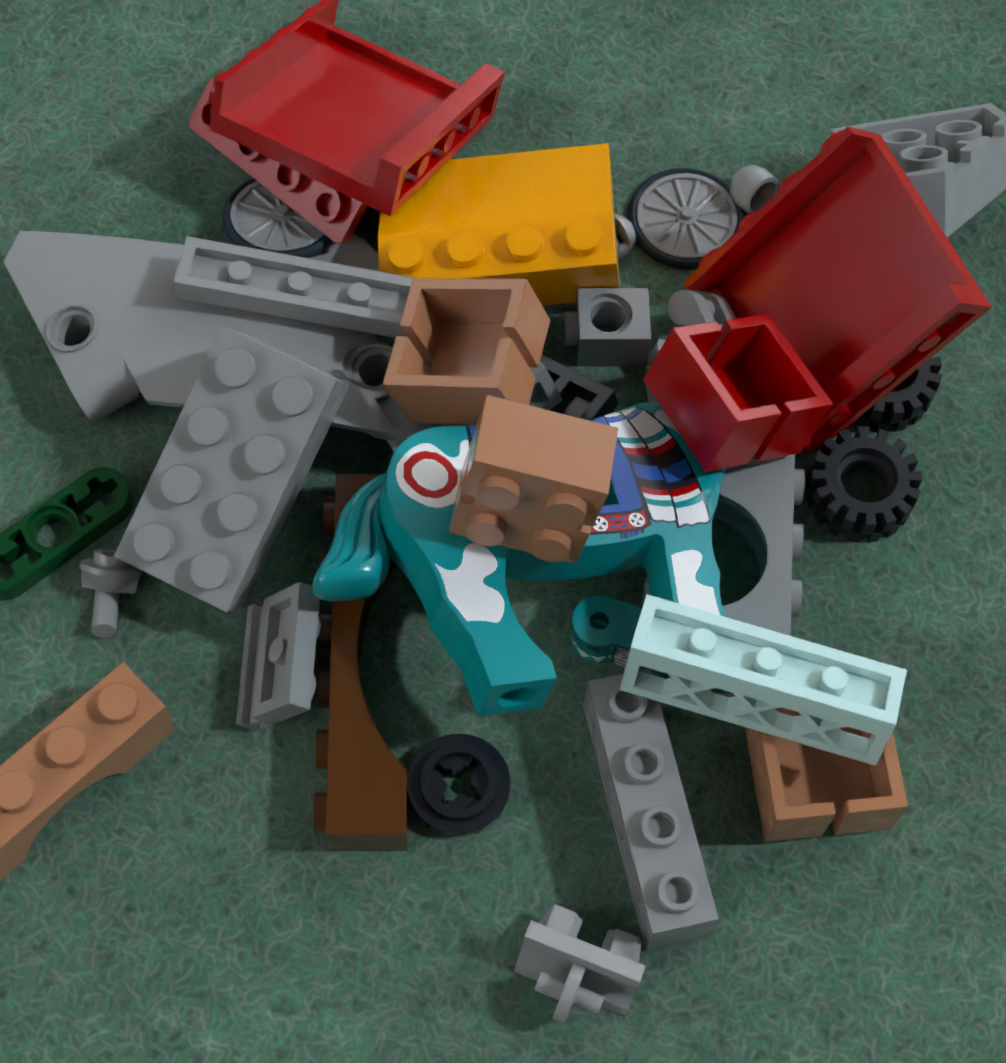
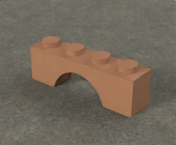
[0,662,175,881]

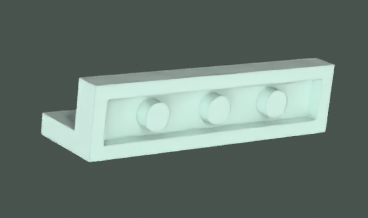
[619,594,907,766]

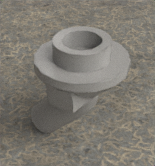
[79,549,142,638]

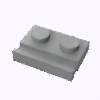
[236,582,321,729]

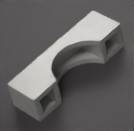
[713,454,805,639]

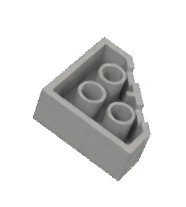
[830,103,1006,237]

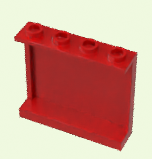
[209,0,505,217]
[683,126,992,454]

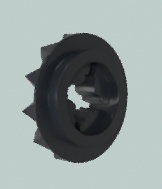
[407,734,511,837]

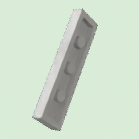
[173,236,418,338]

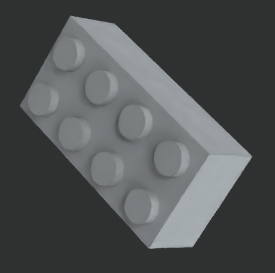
[114,325,350,612]

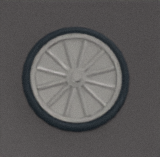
[627,168,745,270]
[222,178,334,258]

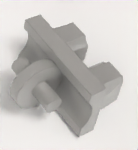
[514,904,646,1024]

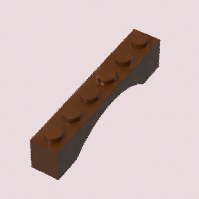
[314,474,408,851]

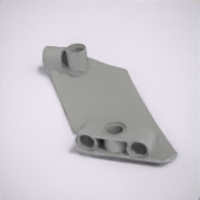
[4,230,441,453]

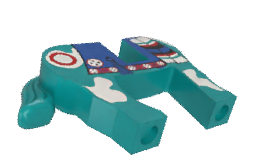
[312,403,726,717]

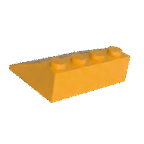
[378,143,620,306]

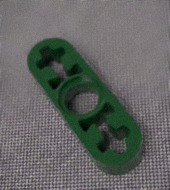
[0,467,133,601]

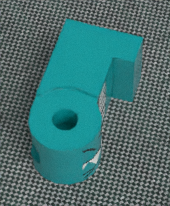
[570,595,663,678]

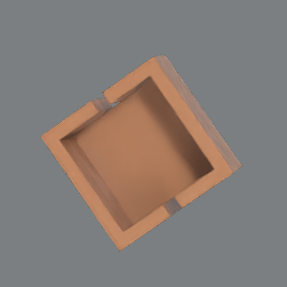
[382,279,550,425]
[449,395,619,564]
[744,707,908,842]

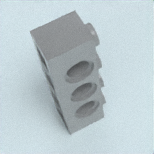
[583,668,719,951]

